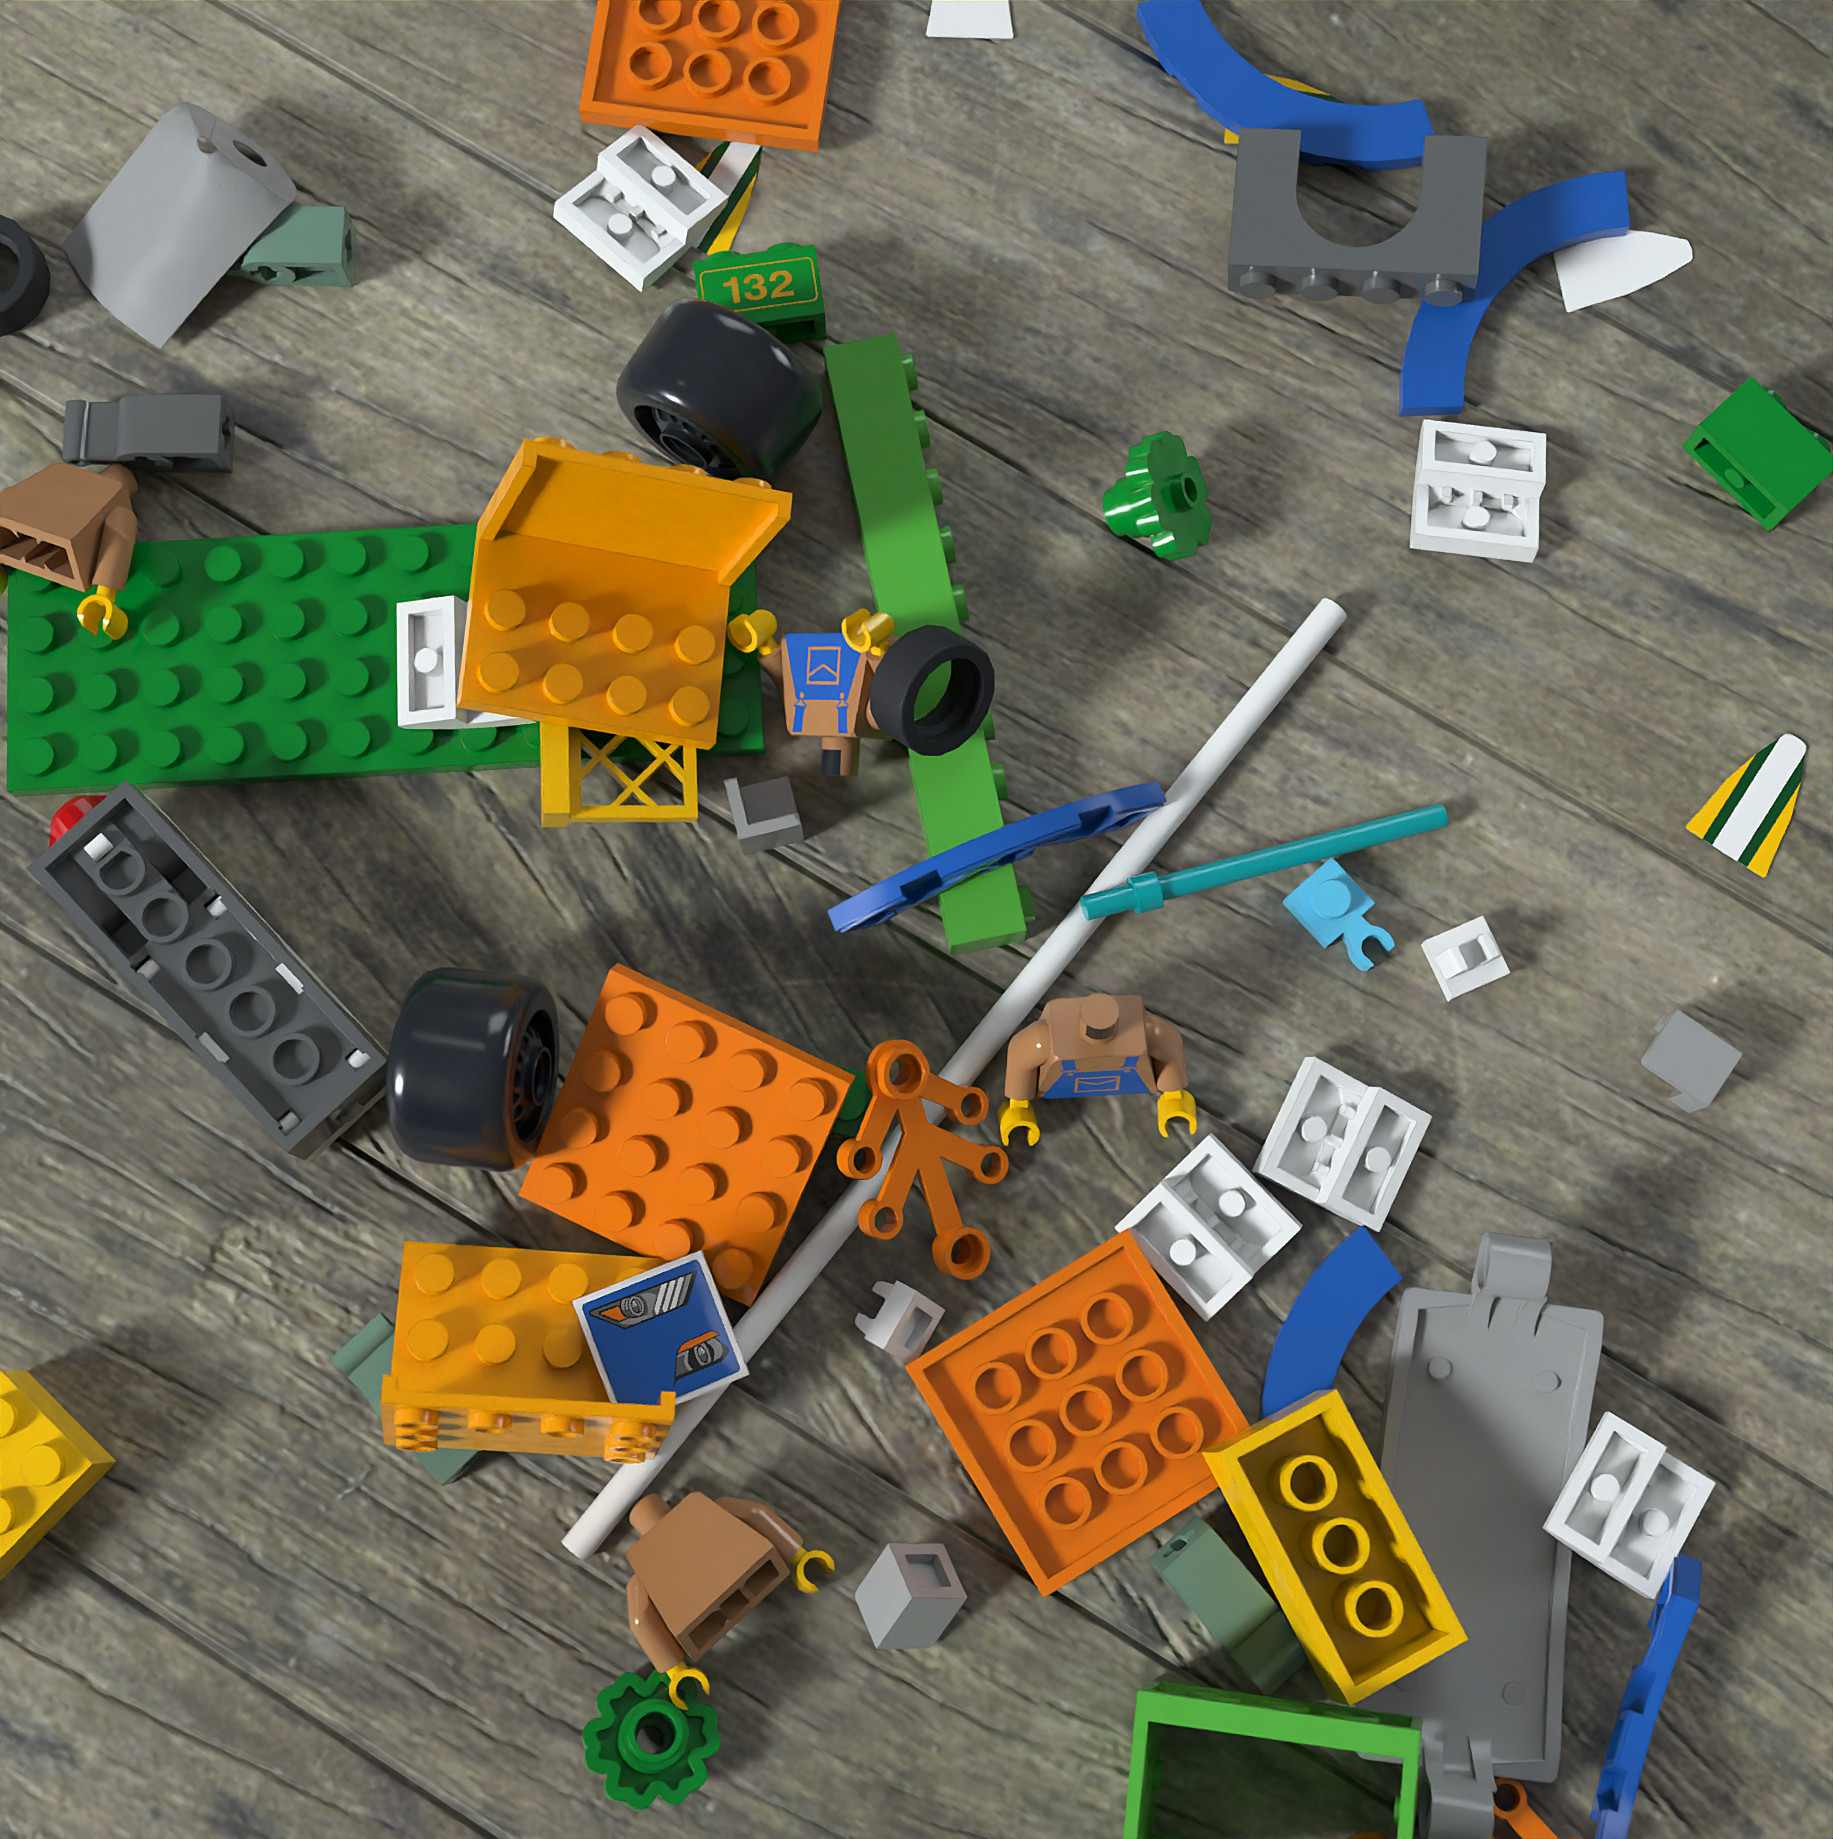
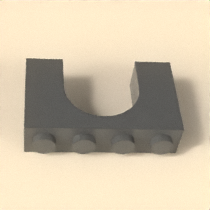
[1228,128,1488,307]

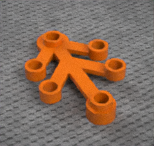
[837,1039,1009,1280]

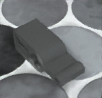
[62,394,235,473]

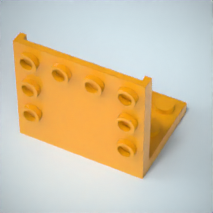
[456,437,792,750]
[380,1241,676,1464]

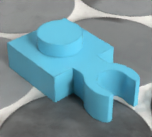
[1282,857,1395,972]

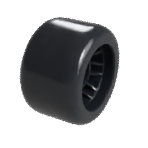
[616,298,823,488]
[386,967,560,1172]

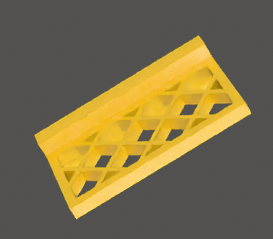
[540,722,698,827]

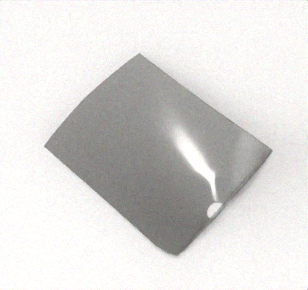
[62,101,296,349]

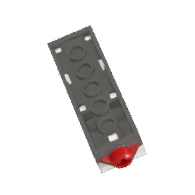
[26,780,389,1162]

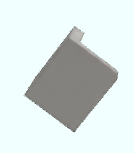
[724,776,804,856]
[1641,1009,1743,1113]
[855,1543,967,1649]

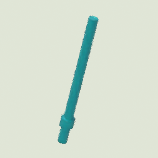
[1080,803,1448,921]

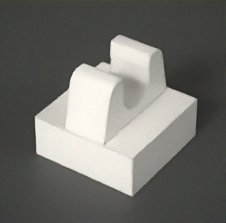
[1421,916,1510,1002]
[855,1281,945,1364]

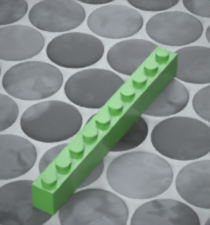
[823,333,1035,957]

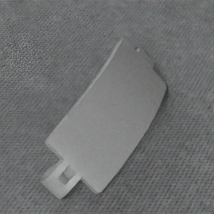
[1355,1232,1604,1839]

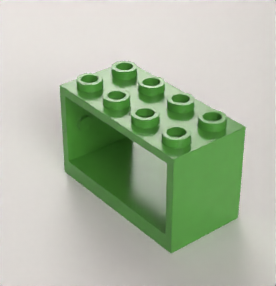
[1123,1679,1424,1839]

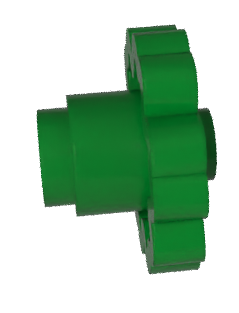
[1103,430,1212,562]
[581,1670,721,1812]

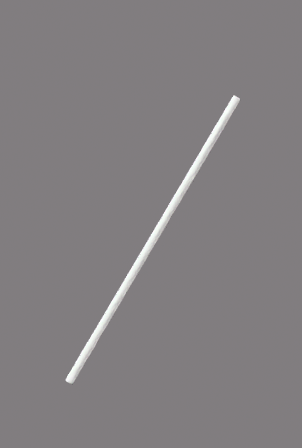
[561,598,1347,1562]

